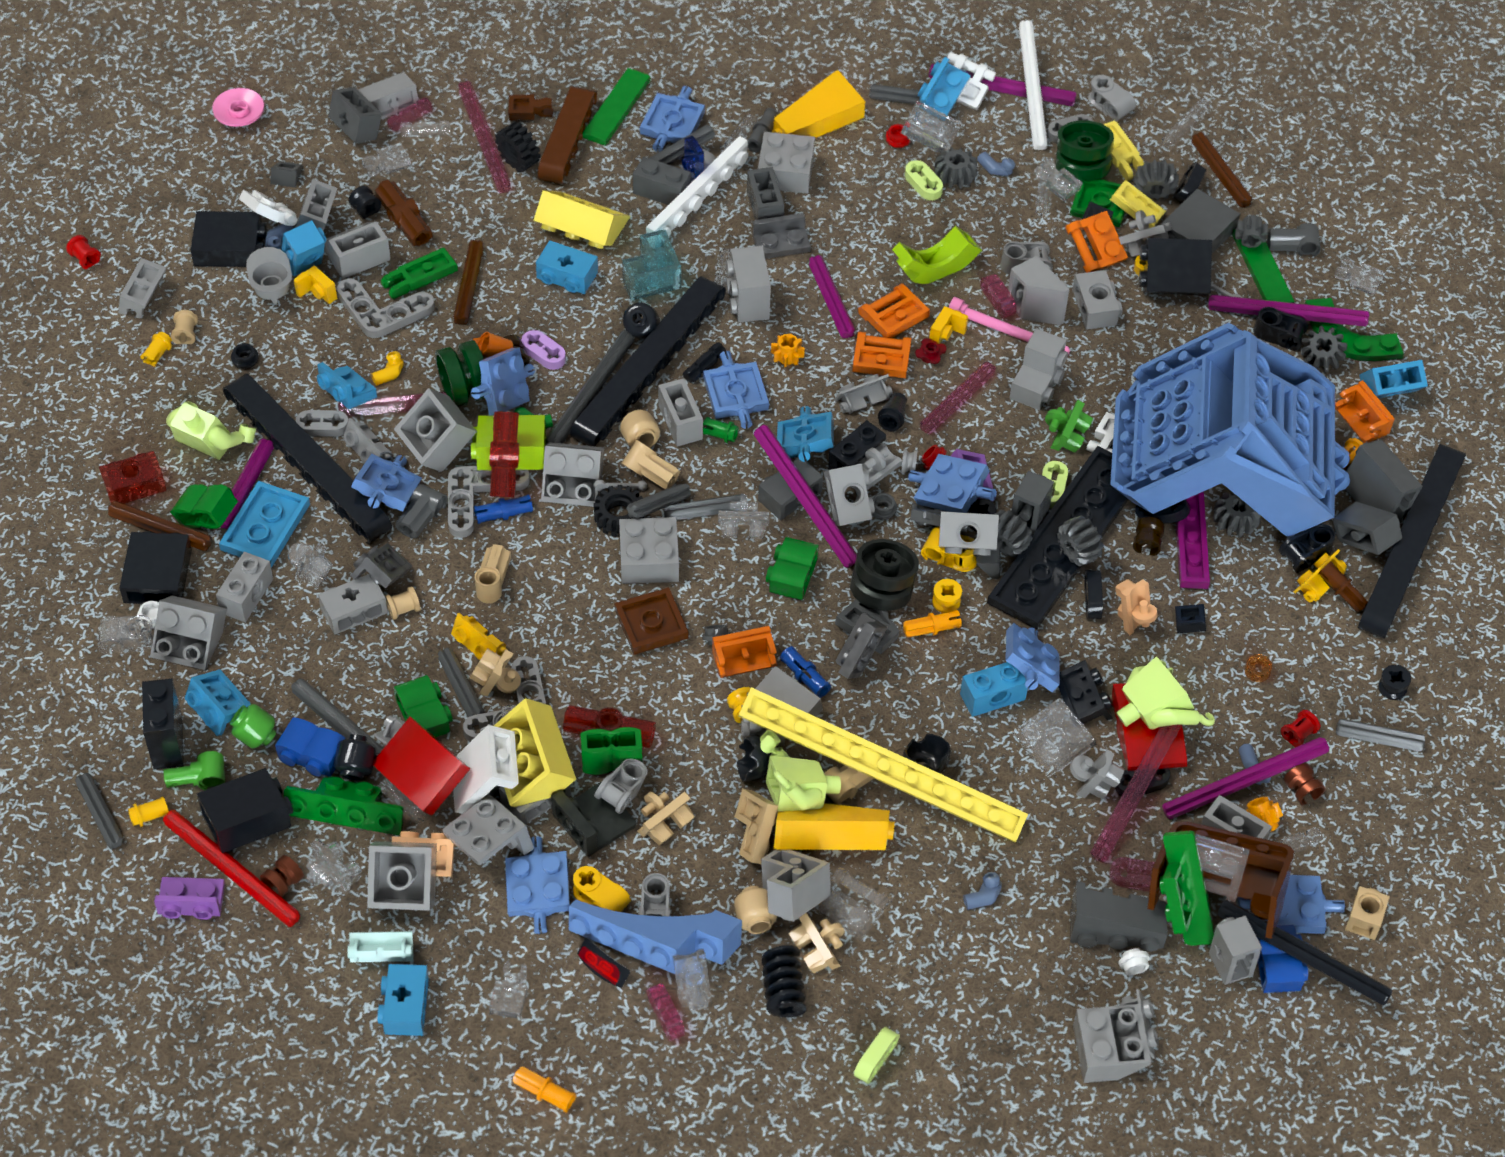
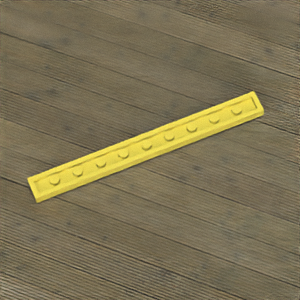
[738,687,1028,842]

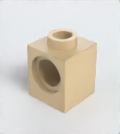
[1345,886,1390,940]

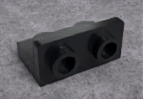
[828,420,886,470]
[1058,660,1114,727]

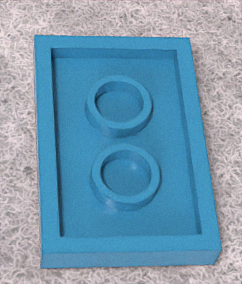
[219,481,310,568]

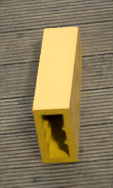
[772,70,865,138]
[774,803,895,850]

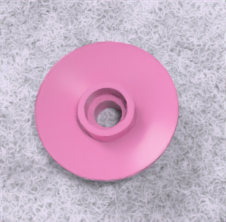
[213,88,264,127]

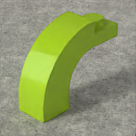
[892,226,982,284]

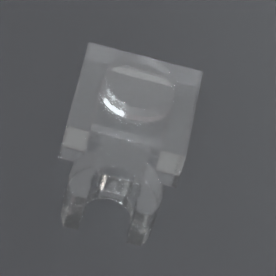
[362,143,411,177]
[1035,159,1083,201]
[1334,258,1386,296]
[489,961,528,1019]

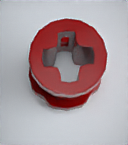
[66,235,101,269]
[1281,710,1321,748]

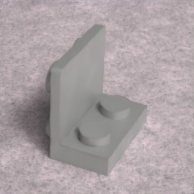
[442,794,534,865]

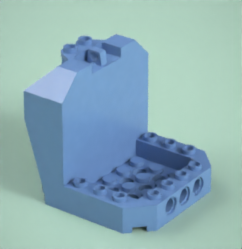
[1110,323,1350,537]

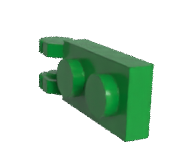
[381,248,458,299]

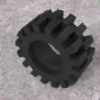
[495,122,541,173]
[594,485,645,537]

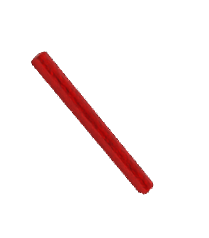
[163,810,301,927]

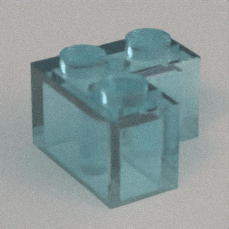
[622,229,681,301]

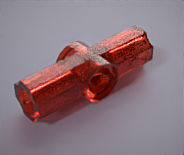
[489,411,520,498]
[563,705,656,748]

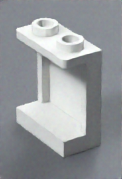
[453,725,519,814]

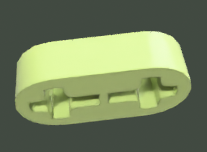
[905,160,943,200]
[1042,461,1068,509]
[854,1027,900,1084]

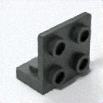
[551,782,636,857]

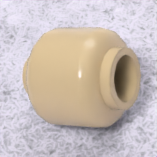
[620,410,660,448]
[734,886,777,934]

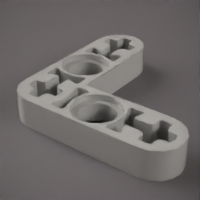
[337,279,435,338]
[448,466,530,538]
[463,656,546,742]

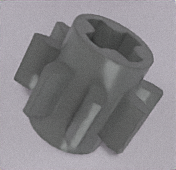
[1235,215,1268,248]

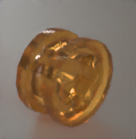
[1244,654,1272,682]

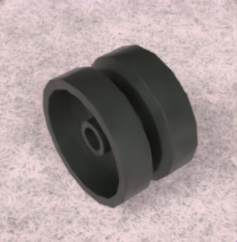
[850,539,919,611]

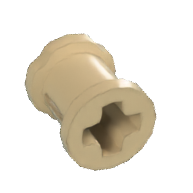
[171,310,198,344]
[385,586,421,620]

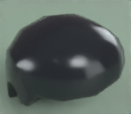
[737,734,771,782]
[903,734,951,774]

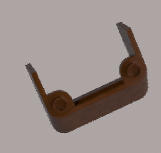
[1148,821,1294,939]

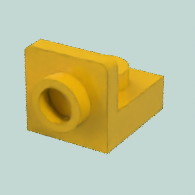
[294,265,337,304]
[929,306,969,344]

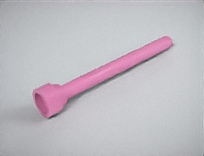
[948,297,1070,354]

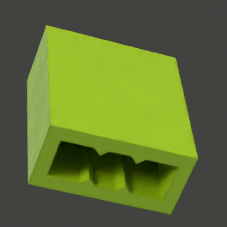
[471,415,546,470]

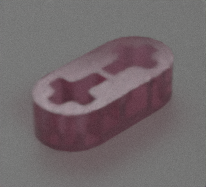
[980,274,1016,319]
[1109,857,1155,892]
[646,983,685,1042]

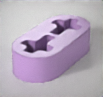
[522,330,566,370]

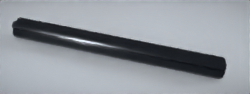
[1217,900,1393,1005]

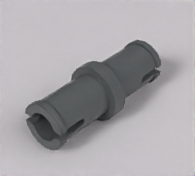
[748,108,779,152]

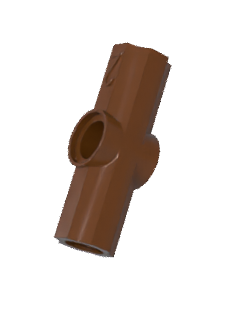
[375,179,433,246]

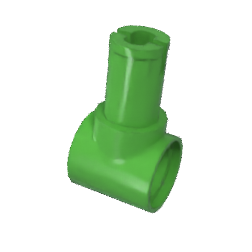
[164,751,225,790]

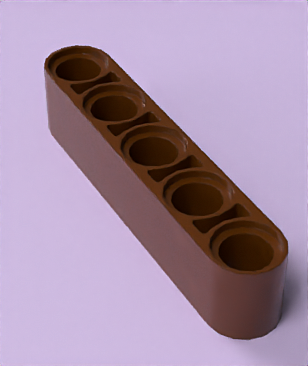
[538,86,597,185]

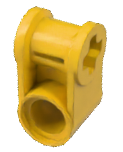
[921,527,977,572]
[573,866,631,912]

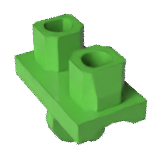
[1045,400,1093,452]

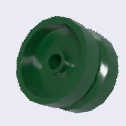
[1055,120,1114,181]
[435,340,485,407]

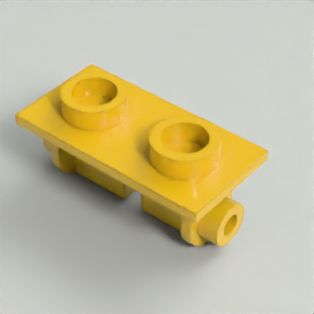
[1293,549,1347,603]
[451,613,508,660]

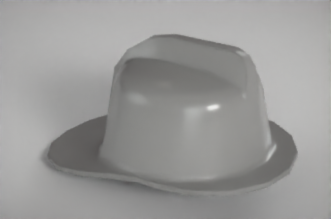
[246,247,292,304]

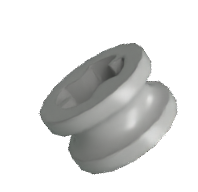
[901,449,918,474]

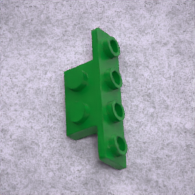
[284,777,404,835]
[1160,831,1215,946]

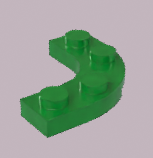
[1305,298,1404,361]

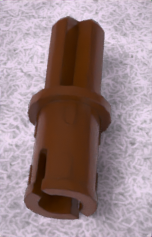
[1318,561,1368,612]

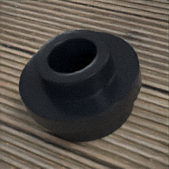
[231,343,259,369]

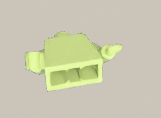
[166,402,257,460]
[1116,657,1215,729]
[760,730,841,812]

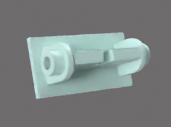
[348,931,413,962]

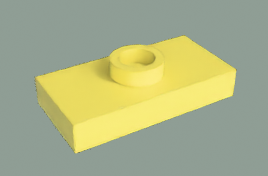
[1110,180,1166,228]

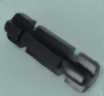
[683,342,726,383]

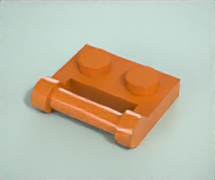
[1065,211,1128,273]
[858,283,930,338]
[852,331,912,378]

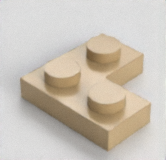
[735,788,778,864]

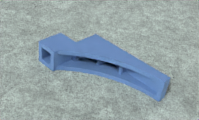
[569,900,742,974]

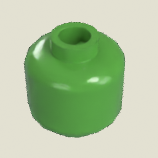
[230,704,276,749]

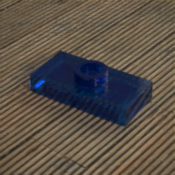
[682,135,704,183]

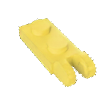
[1103,121,1144,181]

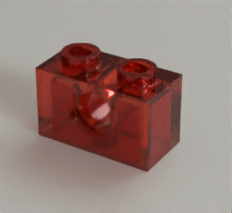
[99,451,167,504]

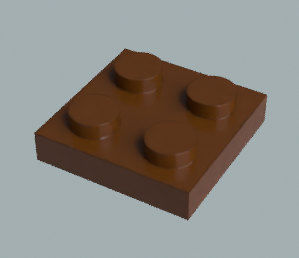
[614,587,689,655]

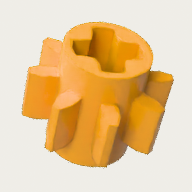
[771,334,805,367]
[1246,797,1283,832]

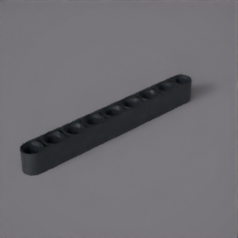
[570,276,726,447]
[223,373,392,544]
[1358,444,1466,639]

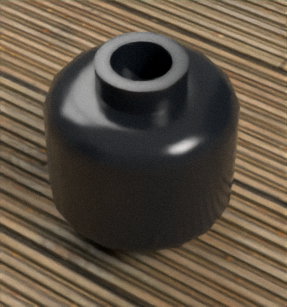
[623,302,660,339]
[334,734,376,781]

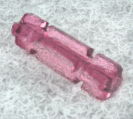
[387,97,433,132]

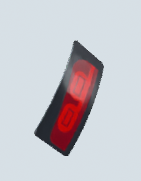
[577,937,630,988]

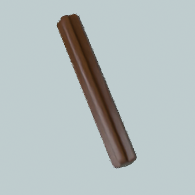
[1191,132,1253,208]
[453,239,484,325]
[108,501,212,551]

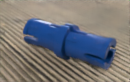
[474,494,533,524]
[780,646,831,698]

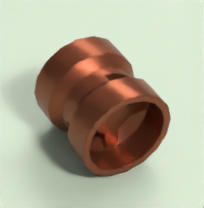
[1284,763,1326,805]
[260,855,304,897]

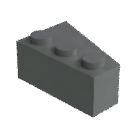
[1070,881,1167,952]

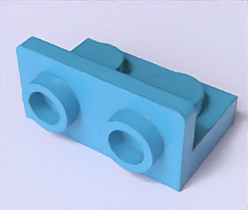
[918,57,971,120]
[317,362,377,409]
[185,669,251,736]

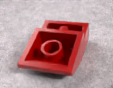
[1111,683,1187,771]
[373,716,471,816]

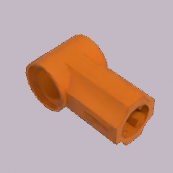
[473,332,513,359]

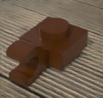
[508,94,553,121]

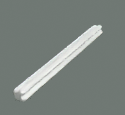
[1019,20,1047,150]

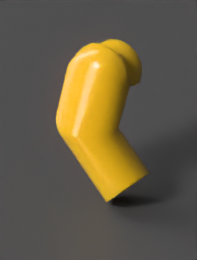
[371,351,404,386]

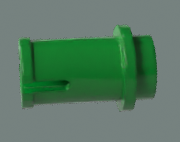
[703,417,739,443]

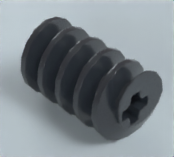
[761,945,806,1017]

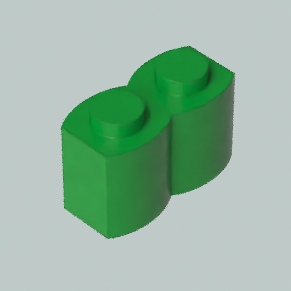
[170,484,238,529]
[766,537,819,600]
[394,675,453,737]
[580,727,643,775]

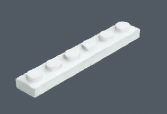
[646,136,749,248]

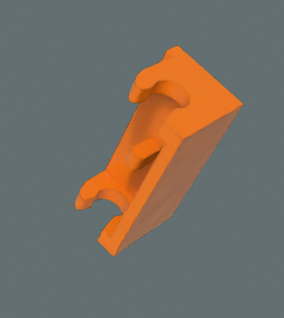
[1335,381,1395,443]
[712,626,777,678]

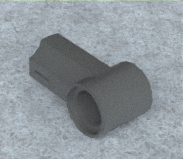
[1267,223,1321,257]
[396,484,448,538]

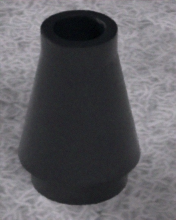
[878,393,907,432]

